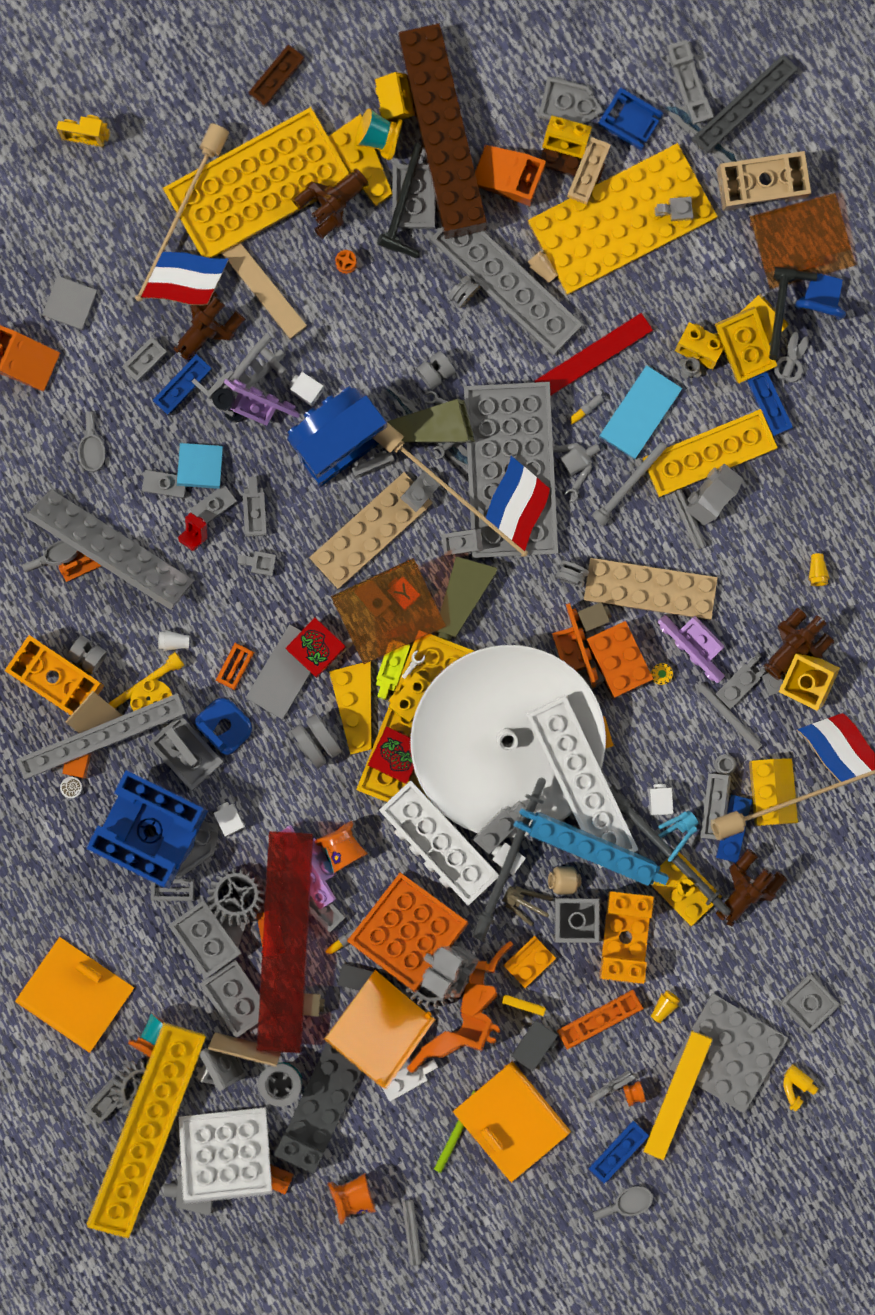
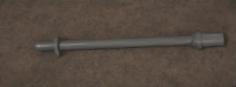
[472,777,546,942]
[610,786,731,916]

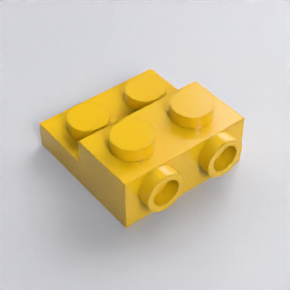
[57,115,110,147]

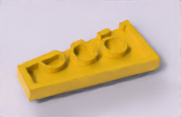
[328,114,392,207]
[329,661,372,755]

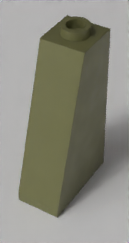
[387,399,475,443]
[435,556,497,641]

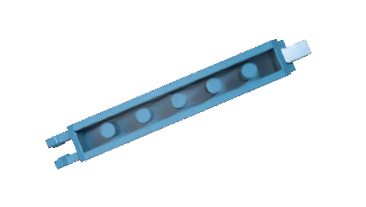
[514,808,669,886]

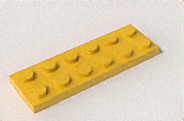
[642,409,777,498]

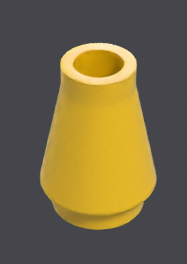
[808,553,830,586]
[650,990,680,1024]

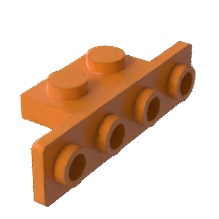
[552,603,599,688]

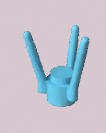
[658,811,699,862]

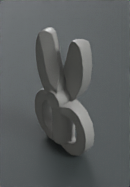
[774,332,809,383]
[587,1071,636,1102]

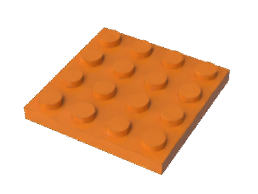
[347,872,469,993]

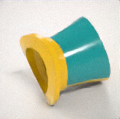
[355,108,403,160]

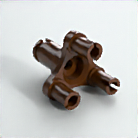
[292,168,368,239]
[173,291,246,361]
[763,608,834,680]
[716,848,788,927]

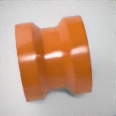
[335,250,357,274]
[623,1081,646,1107]

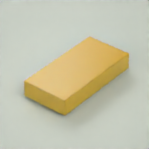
[502,994,546,1016]

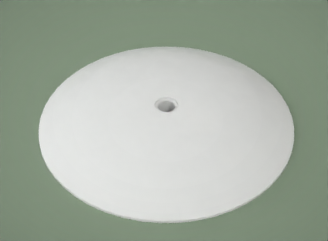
[411,645,606,837]

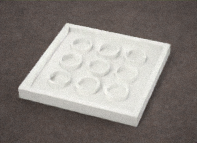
[179,1107,272,1203]

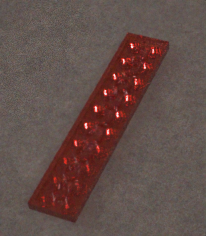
[257,831,313,1053]

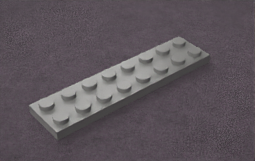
[430,227,583,356]
[27,489,194,610]

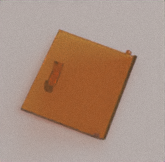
[749,193,856,289]
[331,558,446,664]

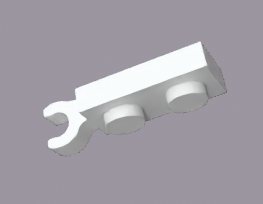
[382,1059,438,1102]

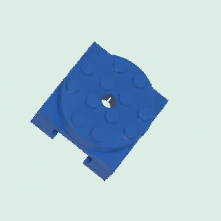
[287,386,387,487]
[86,770,208,889]

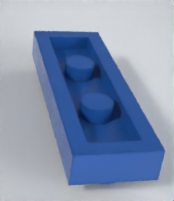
[152,354,212,416]
[746,371,793,437]
[716,795,752,862]
[588,1120,649,1184]

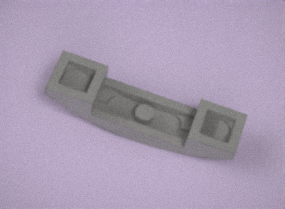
[667,40,714,125]

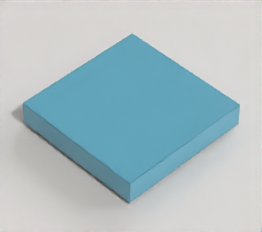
[177,443,223,489]

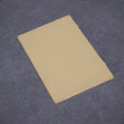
[208,1032,282,1066]

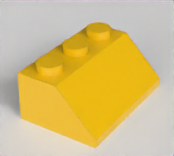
[749,758,798,826]

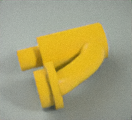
[783,1064,819,1112]

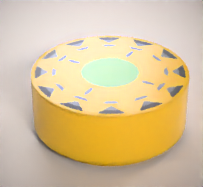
[651,663,673,685]

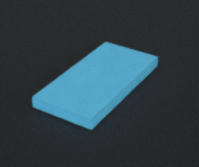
[599,365,682,460]

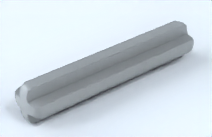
[672,489,706,550]
[402,1200,422,1266]

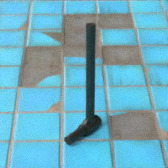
[377,143,423,258]
[769,267,818,360]

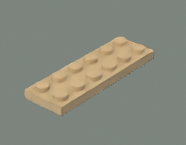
[309,472,433,590]
[584,558,718,620]

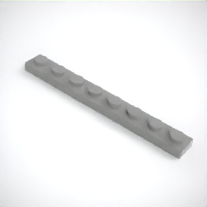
[16,693,186,780]

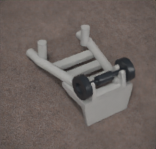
[191,333,287,423]

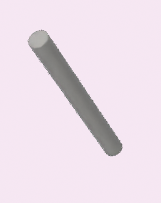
[697,683,762,751]

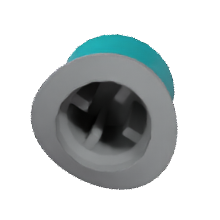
[258,1062,302,1107]

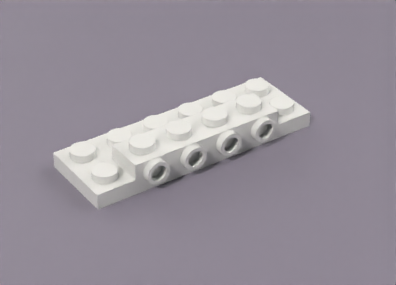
[379,780,499,905]

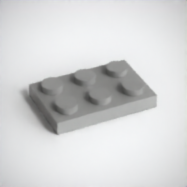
[392,164,435,229]
[148,716,224,791]
[168,900,242,979]
[200,959,272,1038]

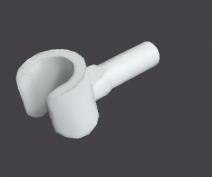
[402,651,425,679]

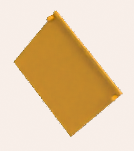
[15,937,134,1053]
[324,970,436,1089]
[452,1061,571,1183]

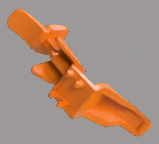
[407,941,514,1073]

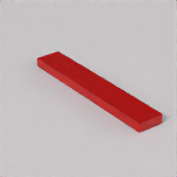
[534,313,653,397]

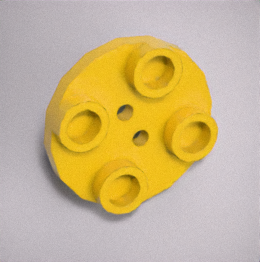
[130,679,173,711]

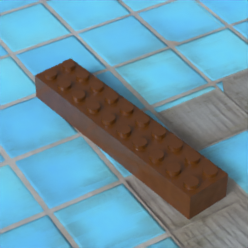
[398,23,487,239]

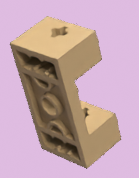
[716,151,811,211]

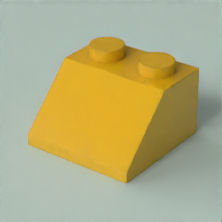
[779,653,840,711]

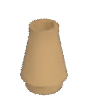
[528,251,558,283]

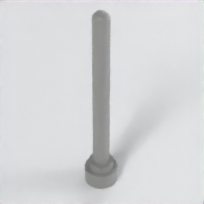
[591,442,666,527]

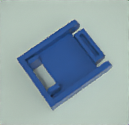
[598,87,663,150]

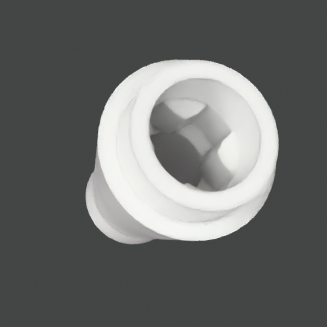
[158,630,189,651]

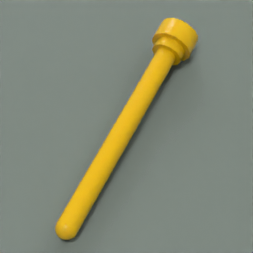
[108,652,185,709]

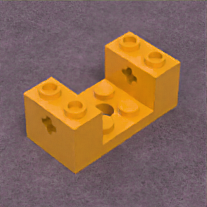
[4,635,105,715]
[599,891,654,984]

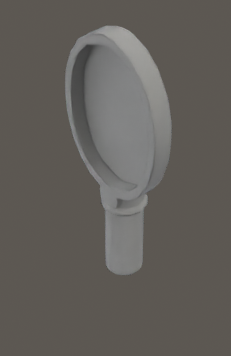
[78,412,105,472]
[22,540,79,572]
[592,1186,653,1221]

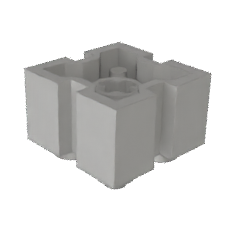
[421,946,479,999]

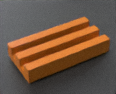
[215,643,254,690]

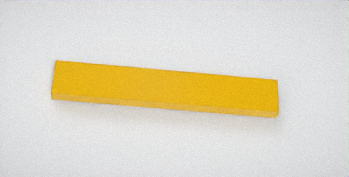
[643,1030,712,1160]

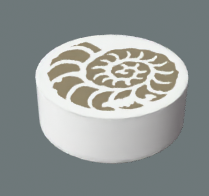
[60,777,83,799]

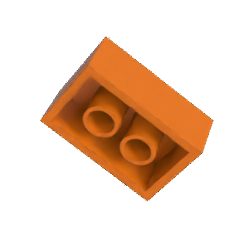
[585,621,653,699]

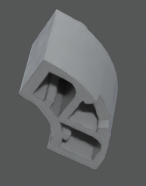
[685,464,743,526]

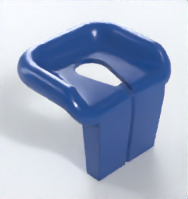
[794,272,846,320]
[195,698,252,755]

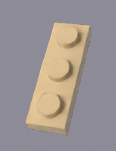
[567,137,611,205]

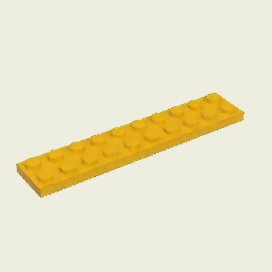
[86,1022,206,1239]

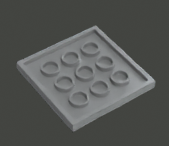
[669,993,788,1113]

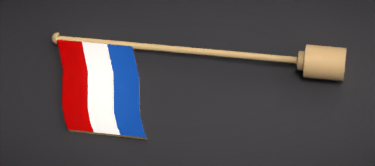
[135,123,229,305]
[373,422,550,557]
[711,713,875,840]

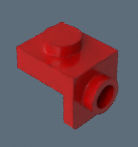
[178,512,208,551]

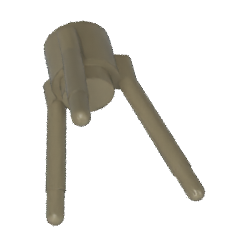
[502,886,553,926]

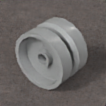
[290,714,342,769]

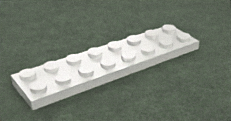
[526,695,638,869]

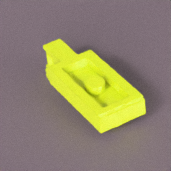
[376,639,411,700]

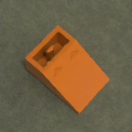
[475,145,546,206]
[0,325,60,392]

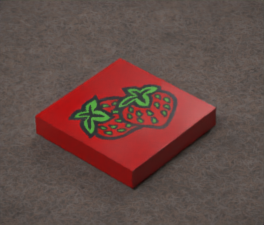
[285,618,346,678]
[368,726,414,784]

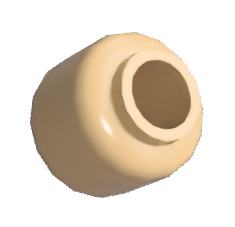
[548,866,582,895]

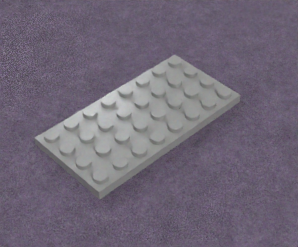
[464,382,558,558]

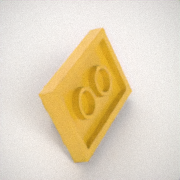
[715,307,777,383]
[650,852,722,927]

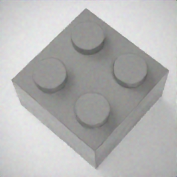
[554,899,599,943]

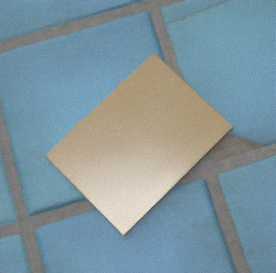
[66,691,123,733]

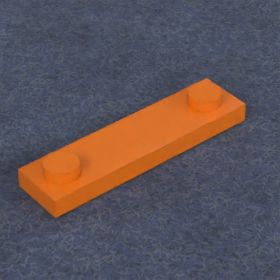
[556,989,644,1050]

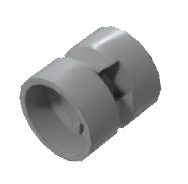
[416,350,456,391]
[67,635,107,675]

